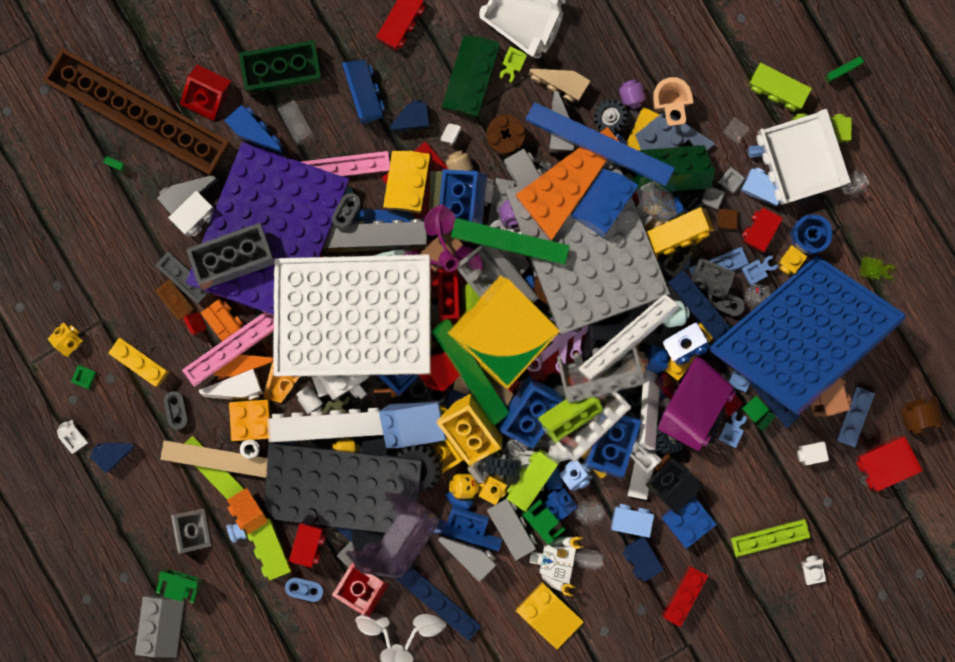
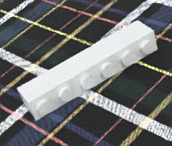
[267,408,383,442]

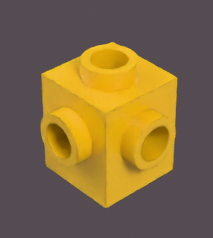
[48,322,83,357]
[478,473,508,505]

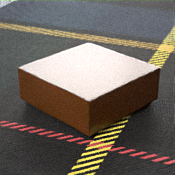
[717,209,738,229]

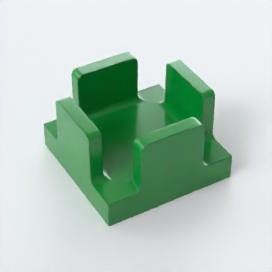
[522,499,565,545]
[156,568,203,603]

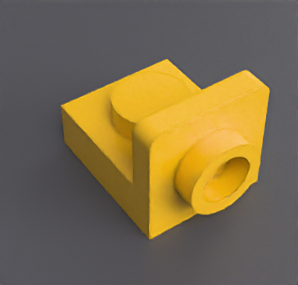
[777,245,807,276]

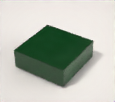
[756,412,776,431]

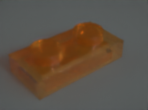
[155,279,194,321]

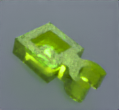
[859,257,895,280]

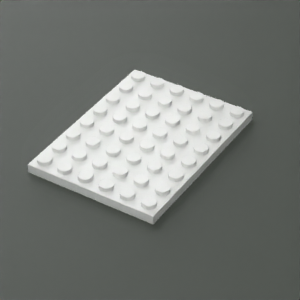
[274,255,431,376]

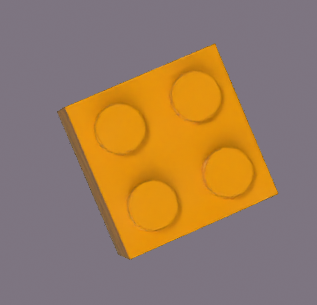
[229,400,271,441]

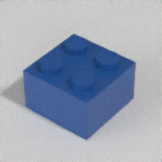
[660,496,717,549]

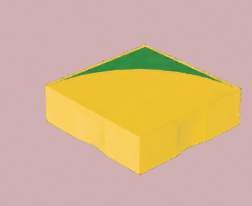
[448,275,559,389]

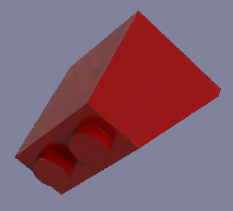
[418,345,477,391]
[856,436,923,492]

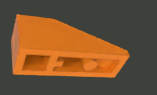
[213,355,274,380]

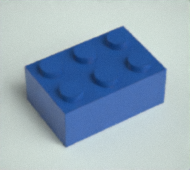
[498,376,564,449]
[583,408,641,478]

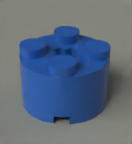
[790,215,832,255]

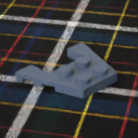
[635,111,714,150]

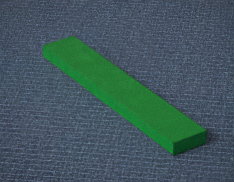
[451,218,570,265]
[432,319,509,425]

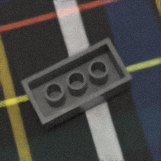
[186,223,275,290]

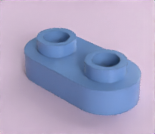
[285,577,324,602]

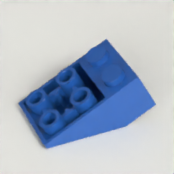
[224,105,284,155]

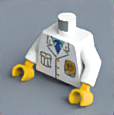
[530,536,584,596]

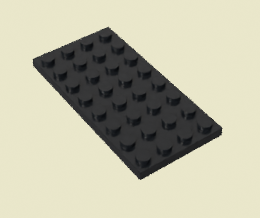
[264,442,422,536]

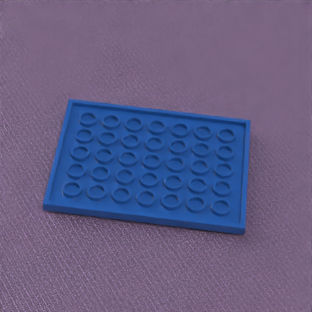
[710,256,906,415]

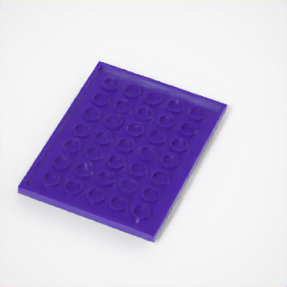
[186,142,350,315]

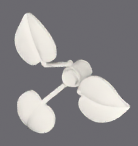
[355,613,446,662]

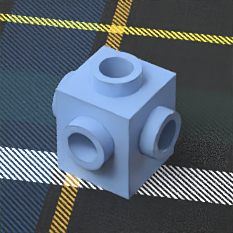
[559,460,593,491]

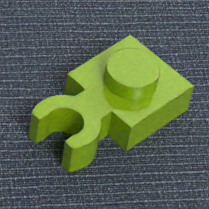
[500,46,527,83]

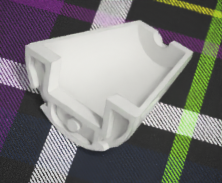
[479,0,565,58]

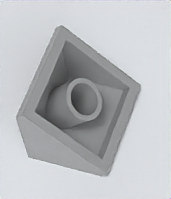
[171,508,211,554]

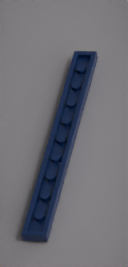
[667,270,801,428]
[334,527,481,641]

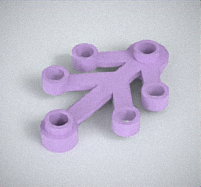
[527,318,588,372]

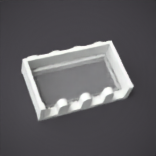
[542,376,631,462]

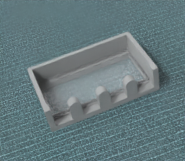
[457,245,538,303]
[557,346,645,403]

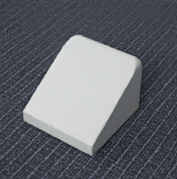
[441,124,461,146]

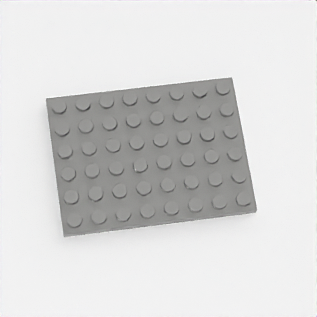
[505,160,670,335]

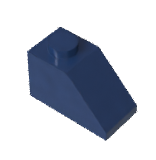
[390,100,429,132]
[90,443,137,473]

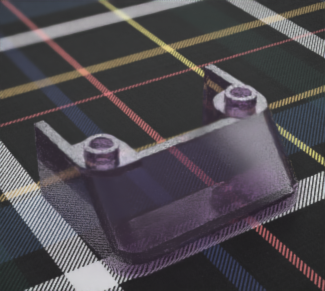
[345,492,439,578]

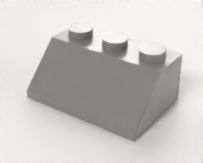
[135,595,185,658]

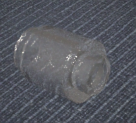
[574,548,604,570]

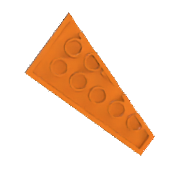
[515,127,619,241]

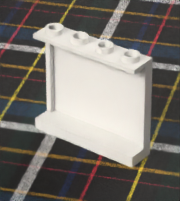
[756,109,850,205]

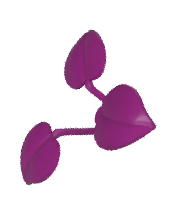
[402,204,483,276]

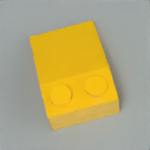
[516,582,583,649]

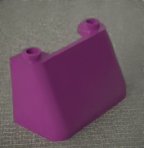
[658,356,736,451]

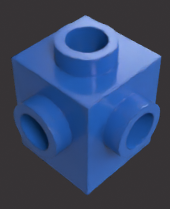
[542,489,578,521]

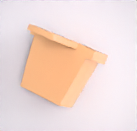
[653,77,693,126]

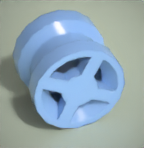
[226,523,248,543]

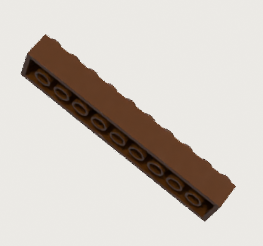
[42,47,231,176]

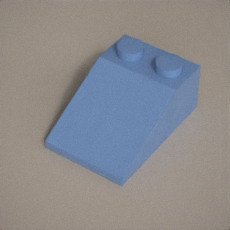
[379,402,447,448]

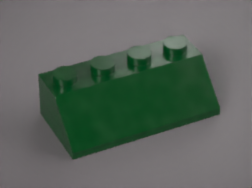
[441,35,500,119]

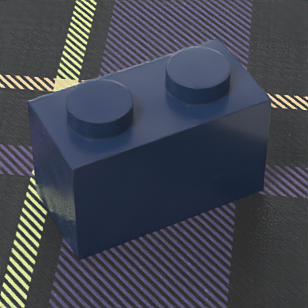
[622,536,663,582]

